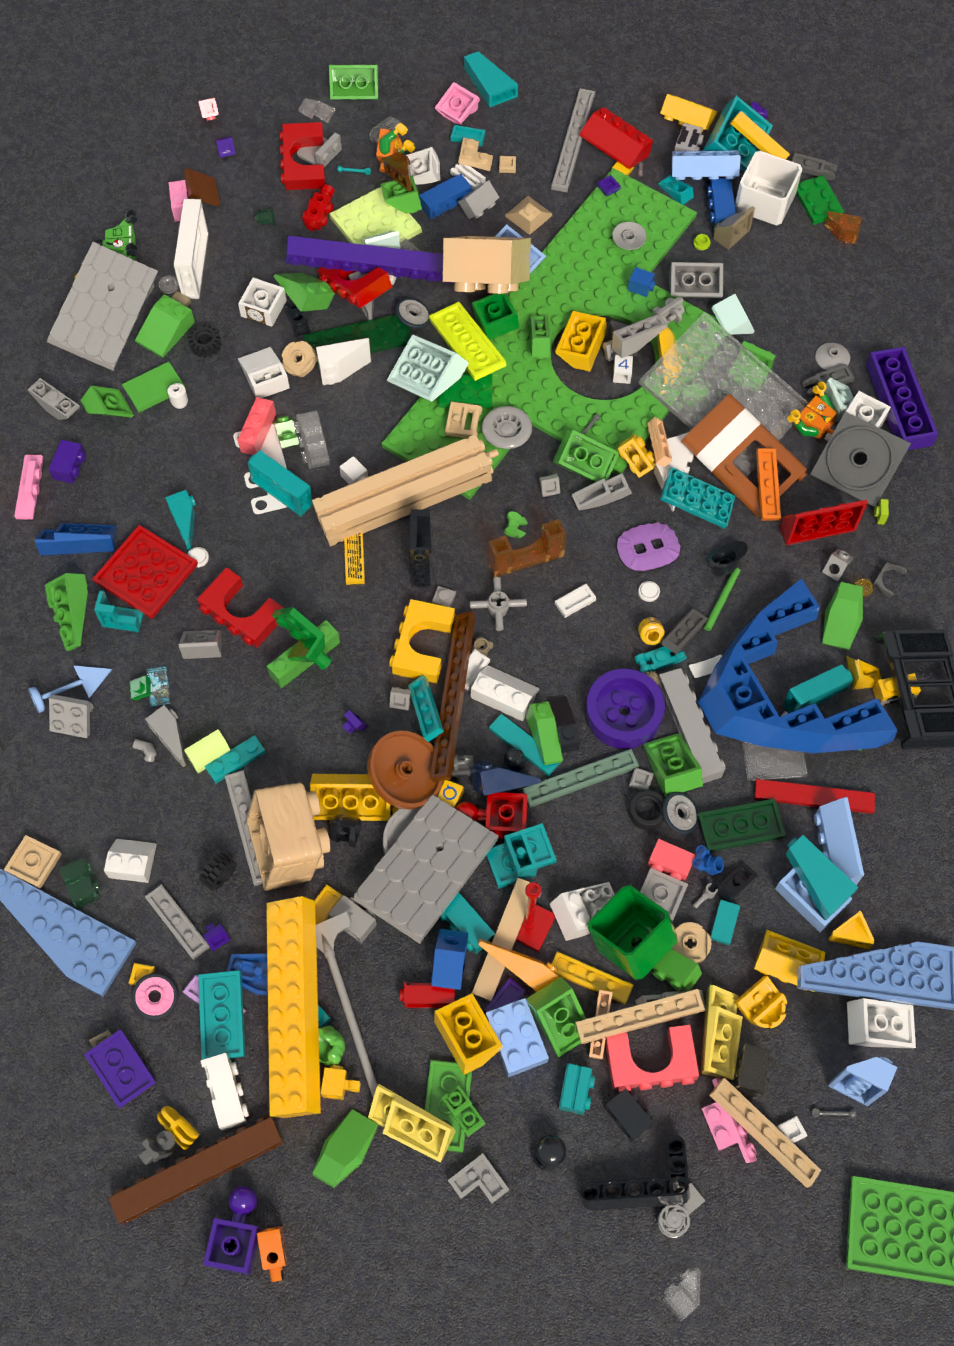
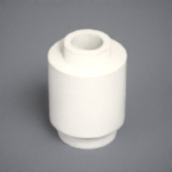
[168,383,188,409]

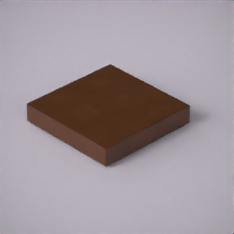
[183,168,220,207]

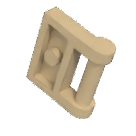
[445,402,482,439]

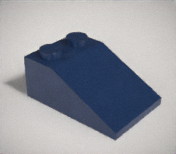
[470,761,541,796]

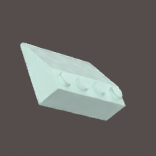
[387,335,469,402]

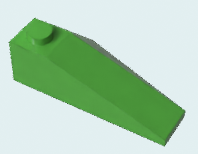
[45,573,88,651]

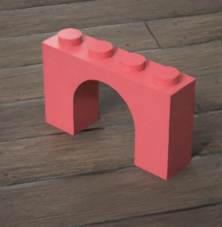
[605,1025,699,1093]

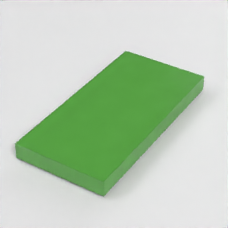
[425,1060,472,1153]

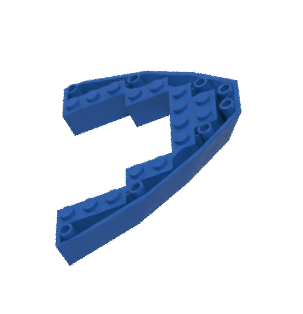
[698,578,897,753]

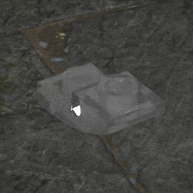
[298,99,336,123]

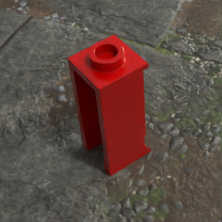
[400,982,455,1008]

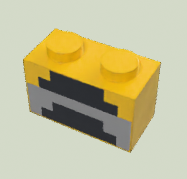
[873,673,921,706]

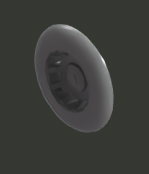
[482,406,532,449]

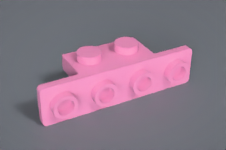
[15,455,43,519]
[702,1078,757,1163]

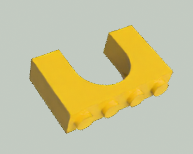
[389,599,455,683]

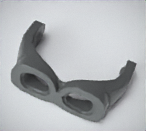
[873,562,907,598]

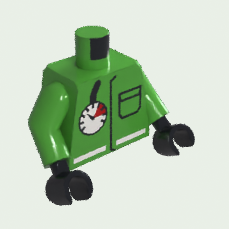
[96,209,137,261]

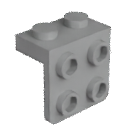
[297,133,342,167]

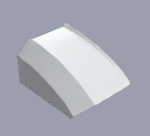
[405,147,440,185]

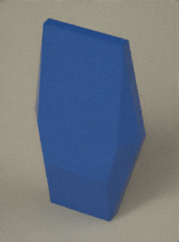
[226,954,268,996]

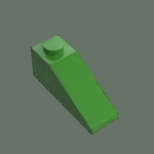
[531,315,550,359]
[526,701,563,765]

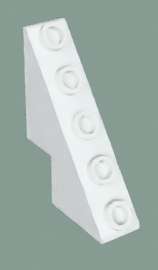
[654,432,694,511]

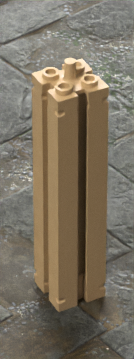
[312,434,499,547]

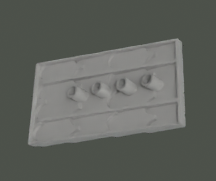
[47,242,158,371]
[353,795,498,944]

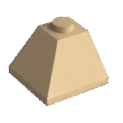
[505,196,552,235]

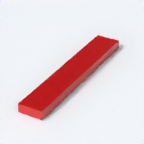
[754,779,875,814]

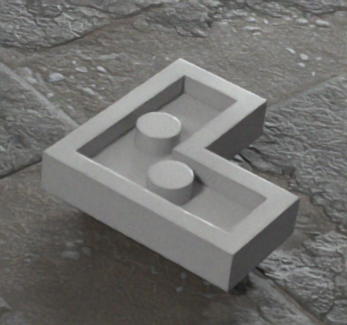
[448,1153,509,1204]

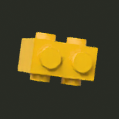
[618,434,656,478]

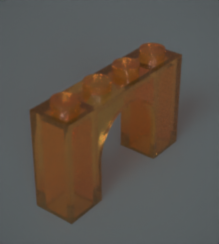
[488,519,566,578]

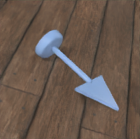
[28,666,112,713]

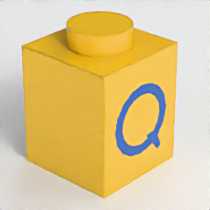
[438,780,464,808]

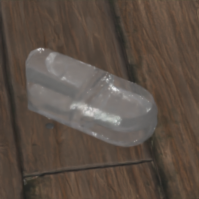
[369,116,401,144]

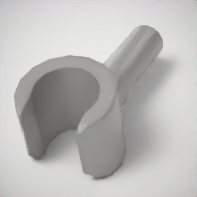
[693,883,718,909]

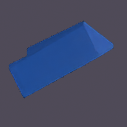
[35,523,117,555]

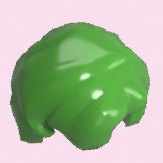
[318,1026,345,1066]

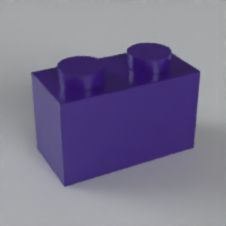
[49,440,86,483]

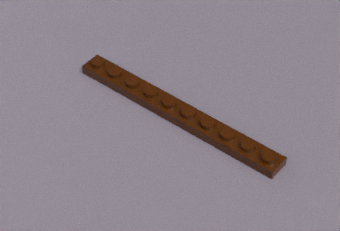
[430,611,476,782]

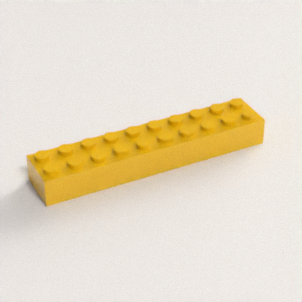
[267,896,321,1118]

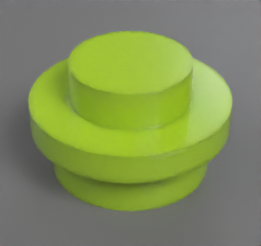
[693,234,710,250]

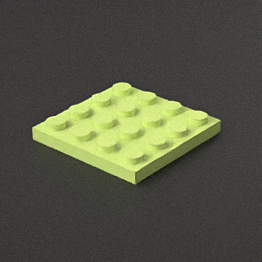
[329,187,422,244]

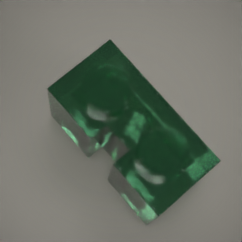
[59,858,101,909]

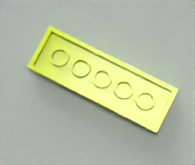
[429,302,506,381]

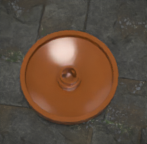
[367,731,443,809]

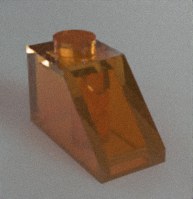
[825,211,862,244]

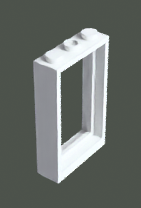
[174,199,209,299]

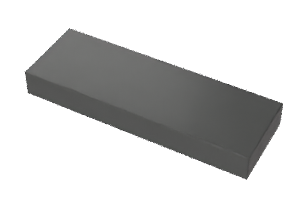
[661,608,708,655]

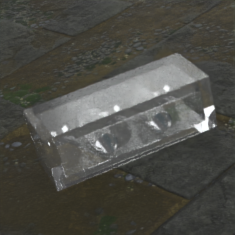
[294,411,330,469]

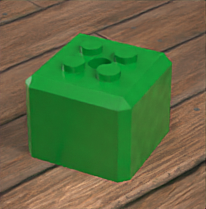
[588,885,678,980]

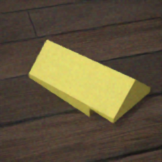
[701,985,743,1080]
[368,1084,456,1162]

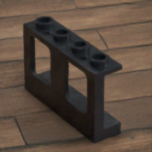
[409,509,432,587]

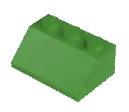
[329,65,379,99]

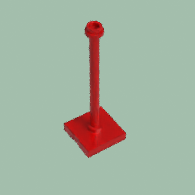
[516,882,556,953]

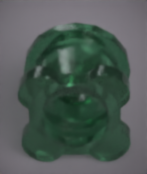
[255,207,276,226]

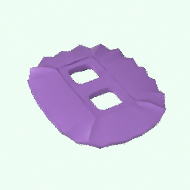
[617,522,681,571]

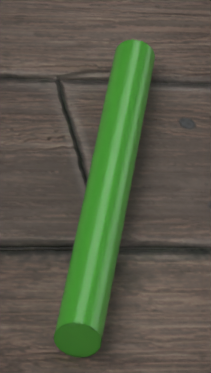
[704,568,741,631]

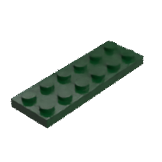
[303,314,411,366]

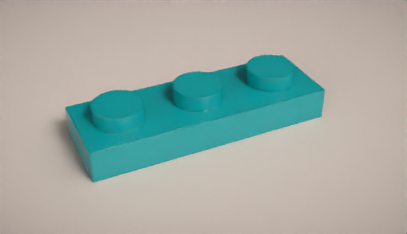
[204,735,266,784]

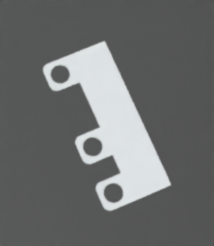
[233,424,287,514]

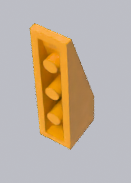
[477,938,559,992]

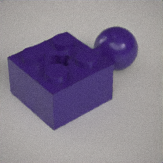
[203,1186,261,1275]

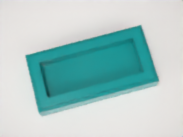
[450,125,486,146]
[710,900,740,945]

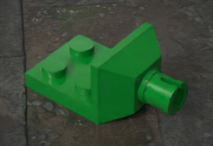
[271,607,332,670]

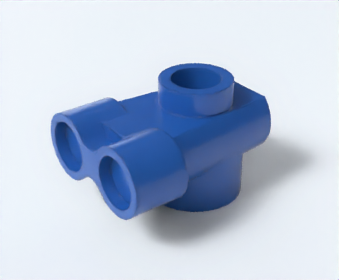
[692,845,724,876]

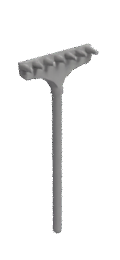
[316,911,378,1098]

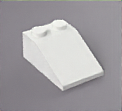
[316,338,371,385]
[847,998,916,1048]

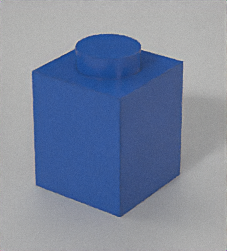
[628,267,656,297]

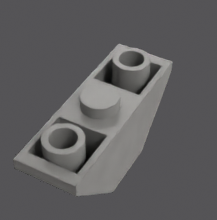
[28,378,80,420]

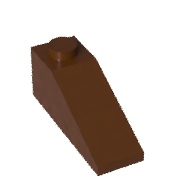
[382,151,412,191]

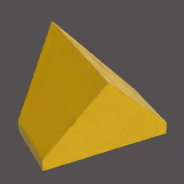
[846,655,881,689]
[828,911,874,949]

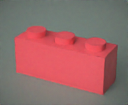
[237,397,276,455]

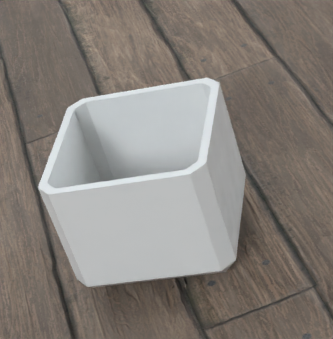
[735,151,802,225]

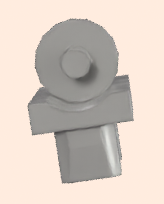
[653,296,685,324]

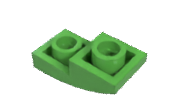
[441,1085,485,1137]

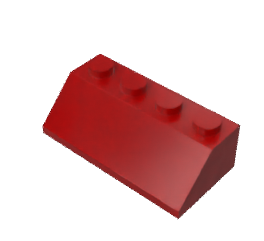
[579,107,654,169]

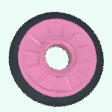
[131,973,178,1020]

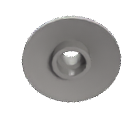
[612,222,646,250]
[815,343,850,371]

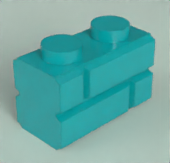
[558,1064,595,1115]

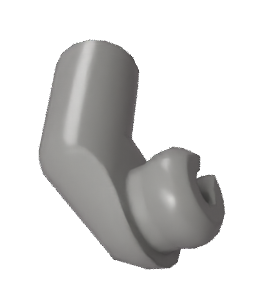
[133,739,157,762]

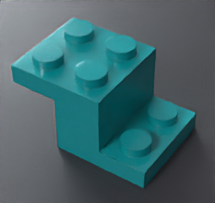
[486,823,557,889]

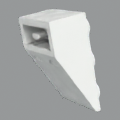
[238,347,289,398]
[550,882,615,941]

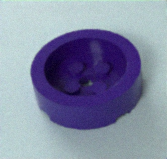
[585,669,665,749]

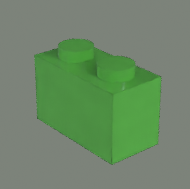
[652,949,702,992]

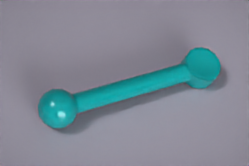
[337,166,371,175]

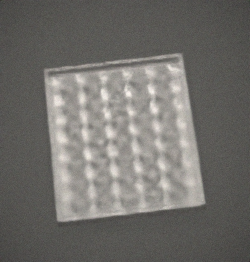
[638,312,809,477]

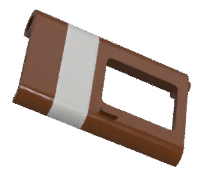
[681,393,807,518]

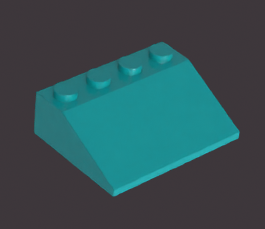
[703,95,773,172]

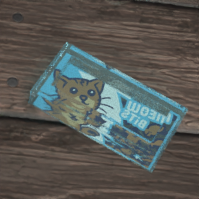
[147,667,170,706]

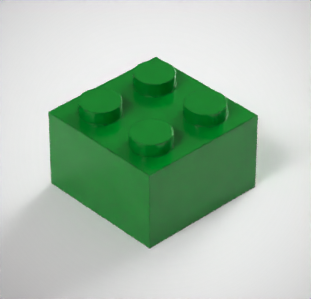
[472,293,519,340]

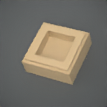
[499,156,516,173]

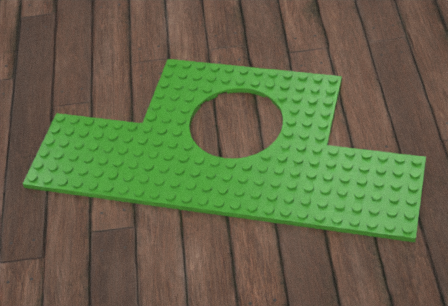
[382,168,727,500]

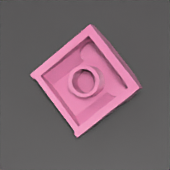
[435,82,480,124]

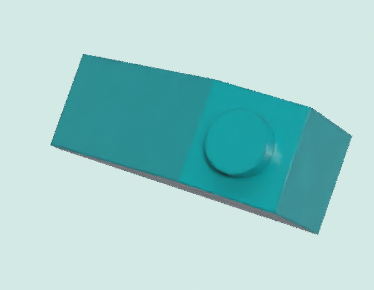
[166,490,196,550]

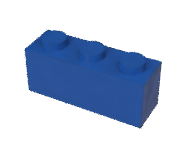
[419,174,472,219]
[707,179,736,228]

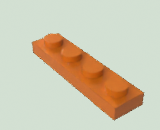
[756,449,781,521]

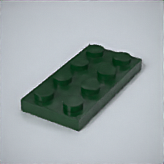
[697,799,786,852]

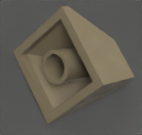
[713,206,755,250]

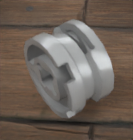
[657,1205,690,1238]

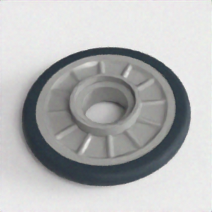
[395,298,431,329]
[662,792,699,835]

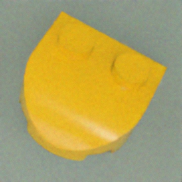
[734,976,787,1028]

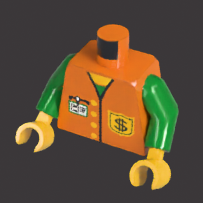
[376,123,415,173]
[787,382,837,439]

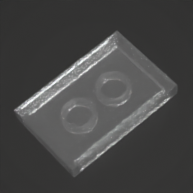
[742,742,807,780]

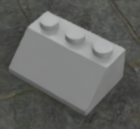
[669,262,723,298]

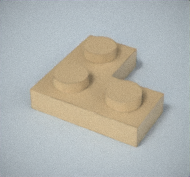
[458,137,493,171]

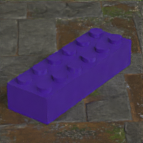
[866,347,938,450]

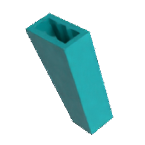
[464,51,518,108]
[783,664,853,713]
[786,835,858,920]

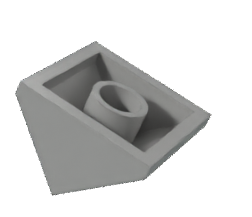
[179,629,222,659]

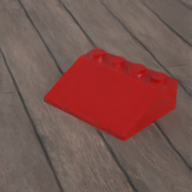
[779,500,868,545]

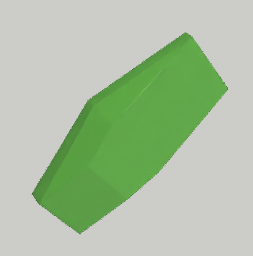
[822,582,863,650]
[312,1109,378,1188]

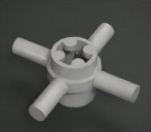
[470,577,527,631]

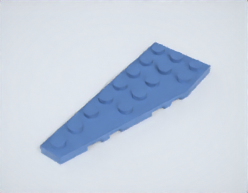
[0,869,137,997]
[797,942,954,1010]

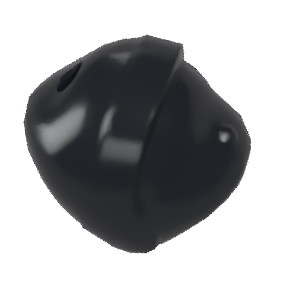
[504,749,526,771]

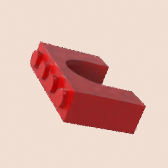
[280,122,325,190]
[317,267,392,308]
[197,567,284,648]

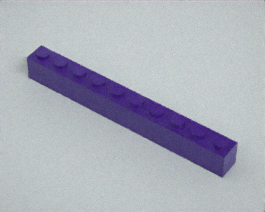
[286,236,454,283]

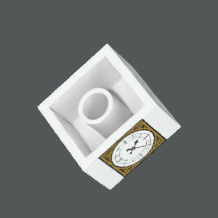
[238,278,286,327]

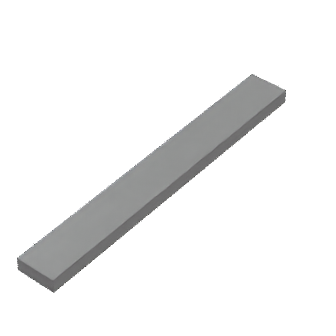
[551,88,595,192]

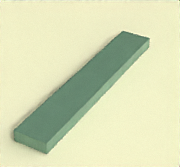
[522,749,639,808]

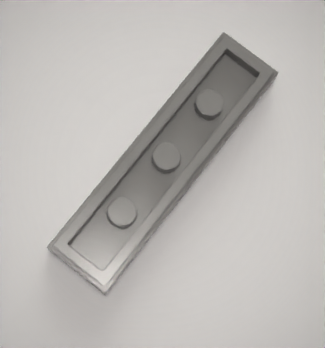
[145,884,210,960]

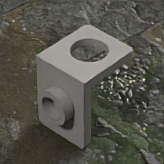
[822,549,854,581]

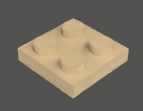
[4,835,62,889]

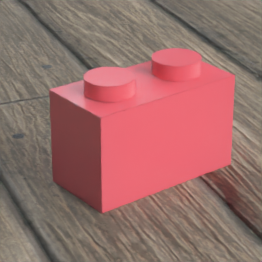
[647,839,696,882]

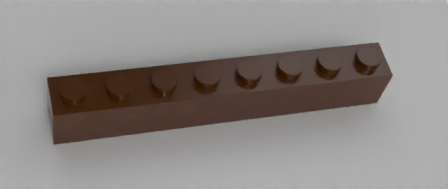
[109,1116,284,1225]

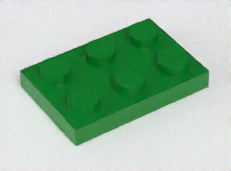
[796,175,844,225]
[439,374,492,408]

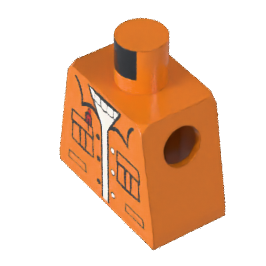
[257,1226,288,1282]

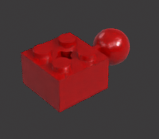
[455,792,528,839]

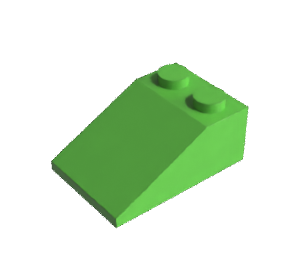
[274,272,335,311]
[135,294,195,358]
[552,430,619,482]
[643,733,703,797]
[526,977,586,1058]

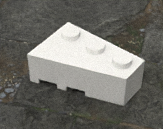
[201,1053,249,1131]

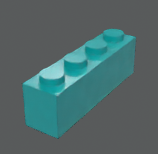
[440,892,495,954]

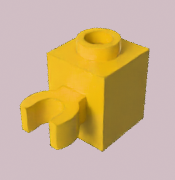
[321,1065,361,1100]

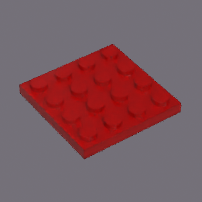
[92,525,198,619]

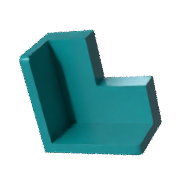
[94,590,144,632]

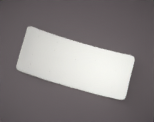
[689,655,722,678]

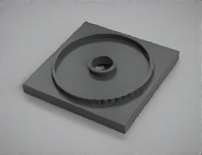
[810,411,911,508]

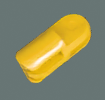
[157,1106,200,1151]

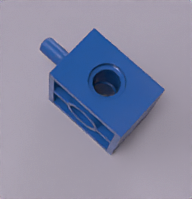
[431,929,469,990]

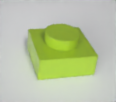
[874,499,889,525]

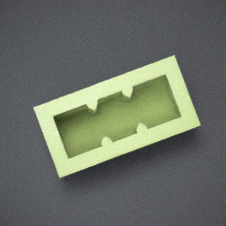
[184,730,230,773]

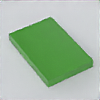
[122,362,186,413]

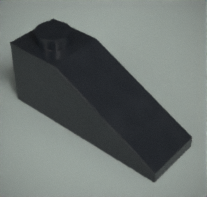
[547,696,580,753]

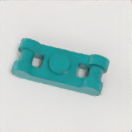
[634,646,687,673]

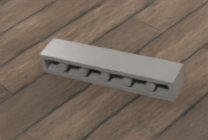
[659,668,725,783]

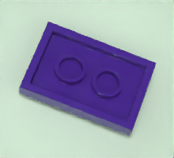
[84,1029,156,1108]

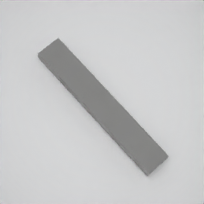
[225,770,262,886]

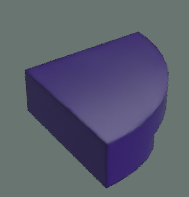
[751,102,768,119]

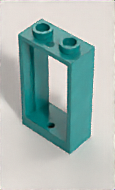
[248,450,313,517]

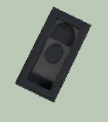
[714,862,758,902]

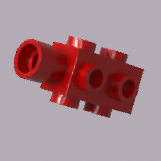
[302,185,335,231]

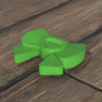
[504,512,528,539]

